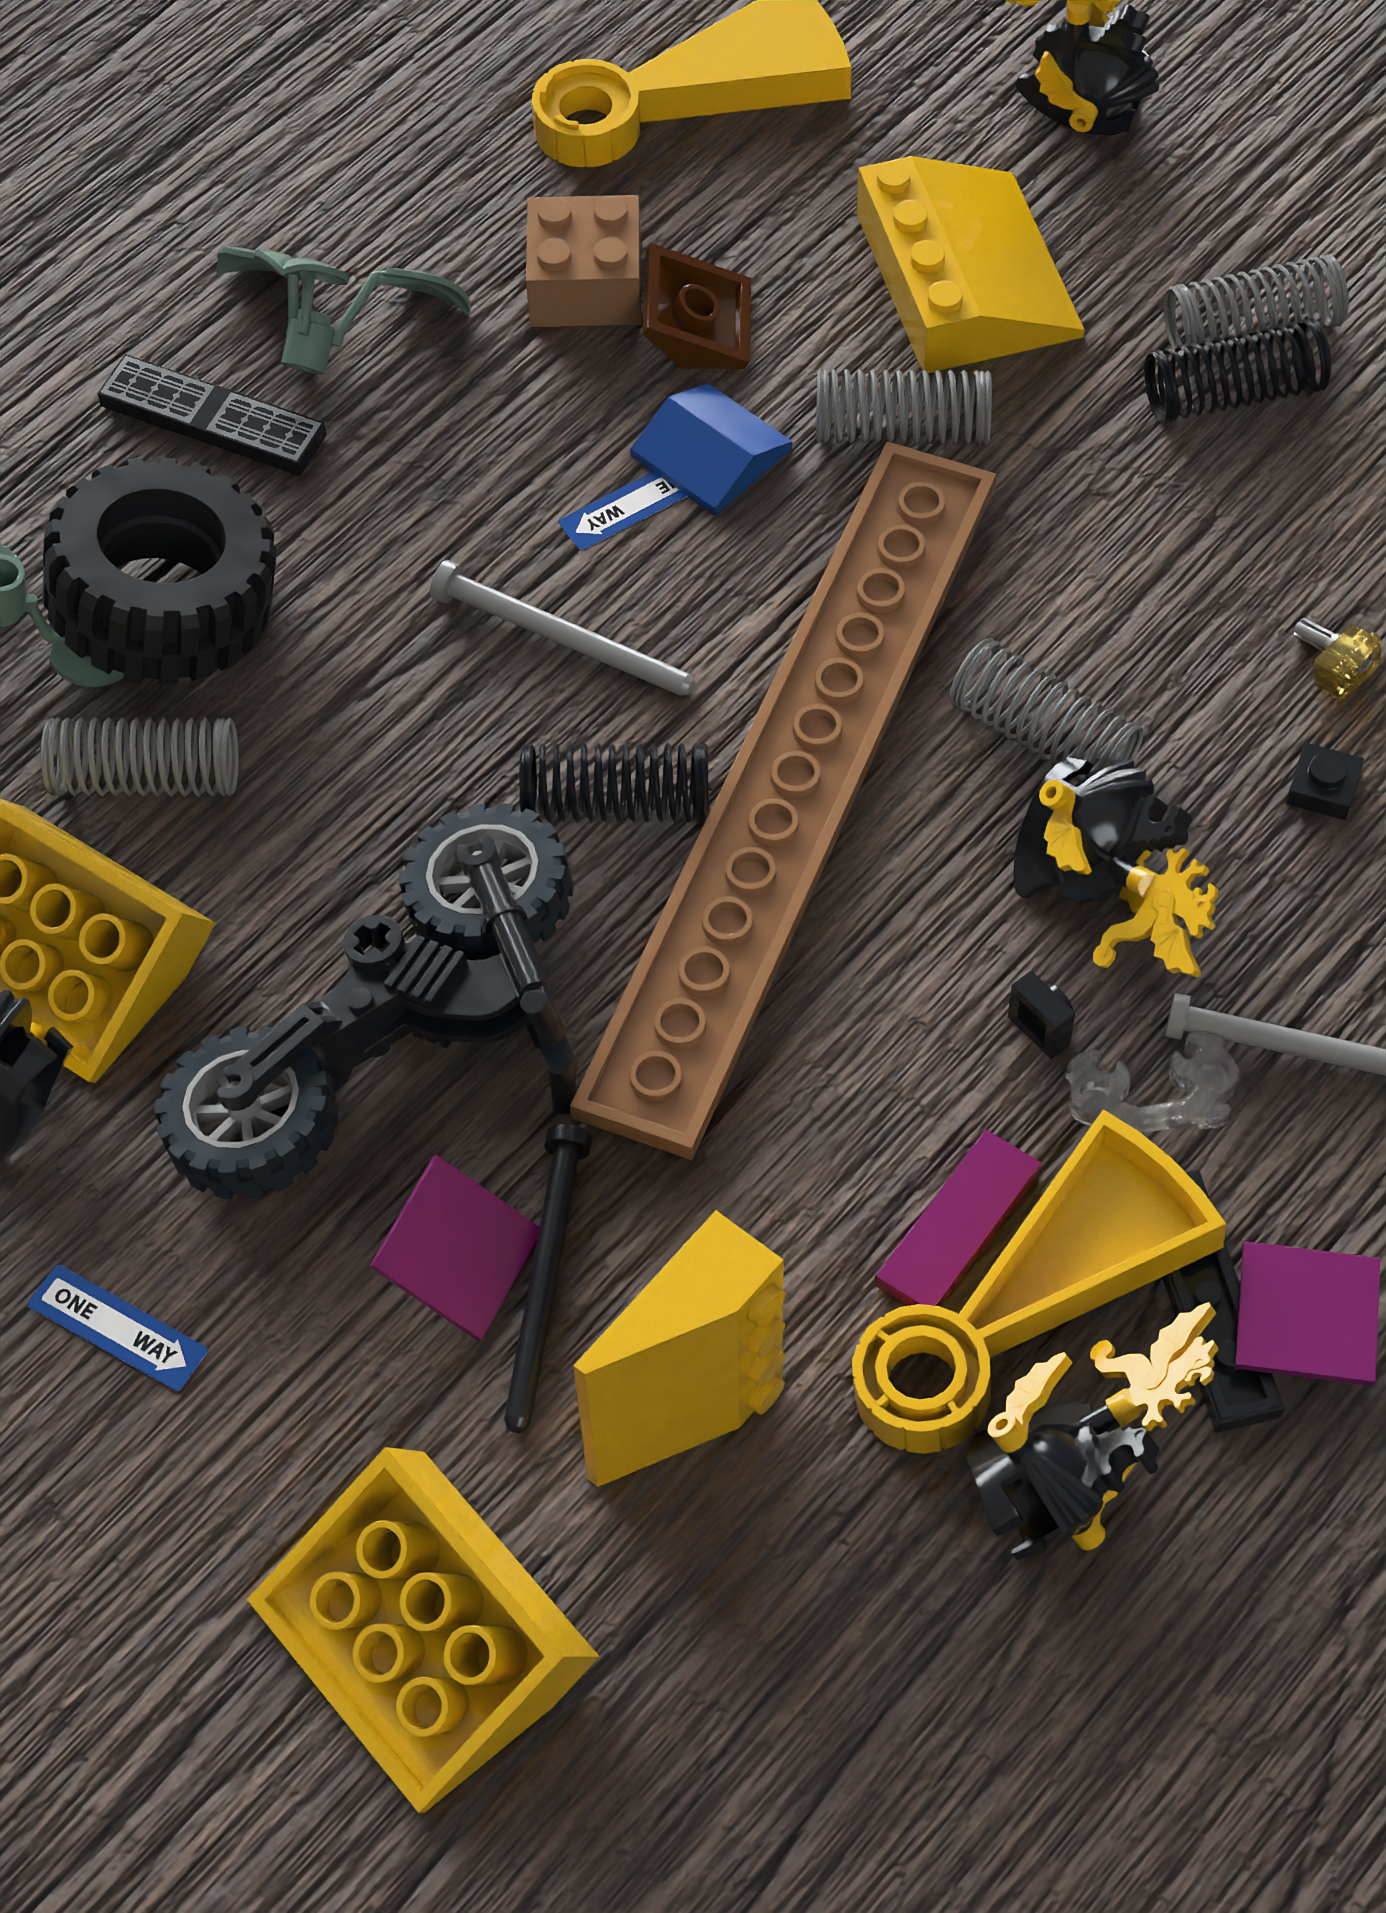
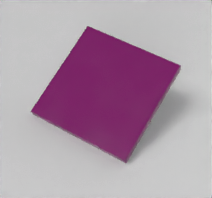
[369,1155,539,1341]
[1235,1241,1381,1386]

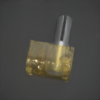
[1294,618,1381,702]

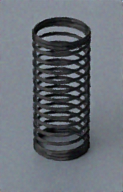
[1144,318,1332,424]
[519,742,708,823]

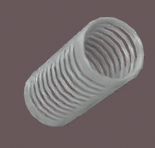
[1164,254,1349,358]
[816,368,992,445]
[950,638,1144,781]
[41,717,239,797]

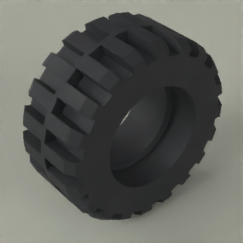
[43,457,277,685]

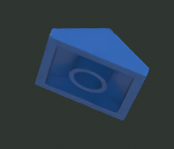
[630,383,792,516]

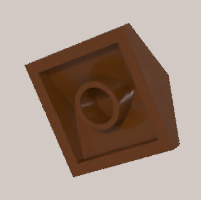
[642,243,751,369]

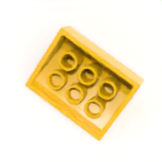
[857,156,1085,373]
[0,799,216,1083]
[573,1210,786,1487]
[247,1447,600,1813]

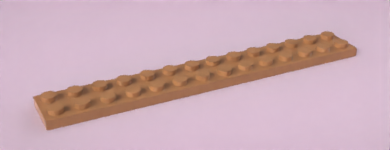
[570,442,996,1160]

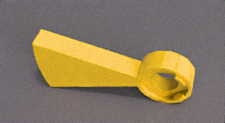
[532,0,852,167]
[852,1109,1226,1454]

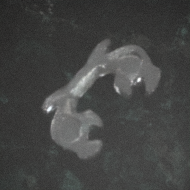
[1066,1032,1239,1134]

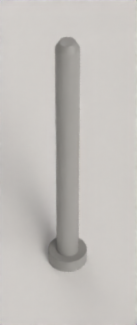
[430,560,695,696]
[1165,993,1386,1076]

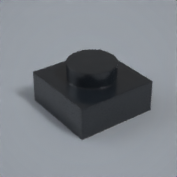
[1286,742,1364,820]
[1008,970,1075,1059]

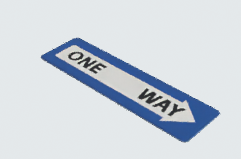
[558,472,688,550]
[27,1265,208,1391]

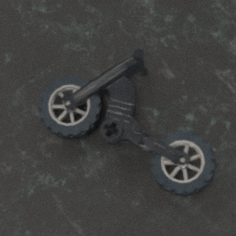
[155,803,577,1199]

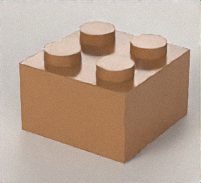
[526,195,641,327]

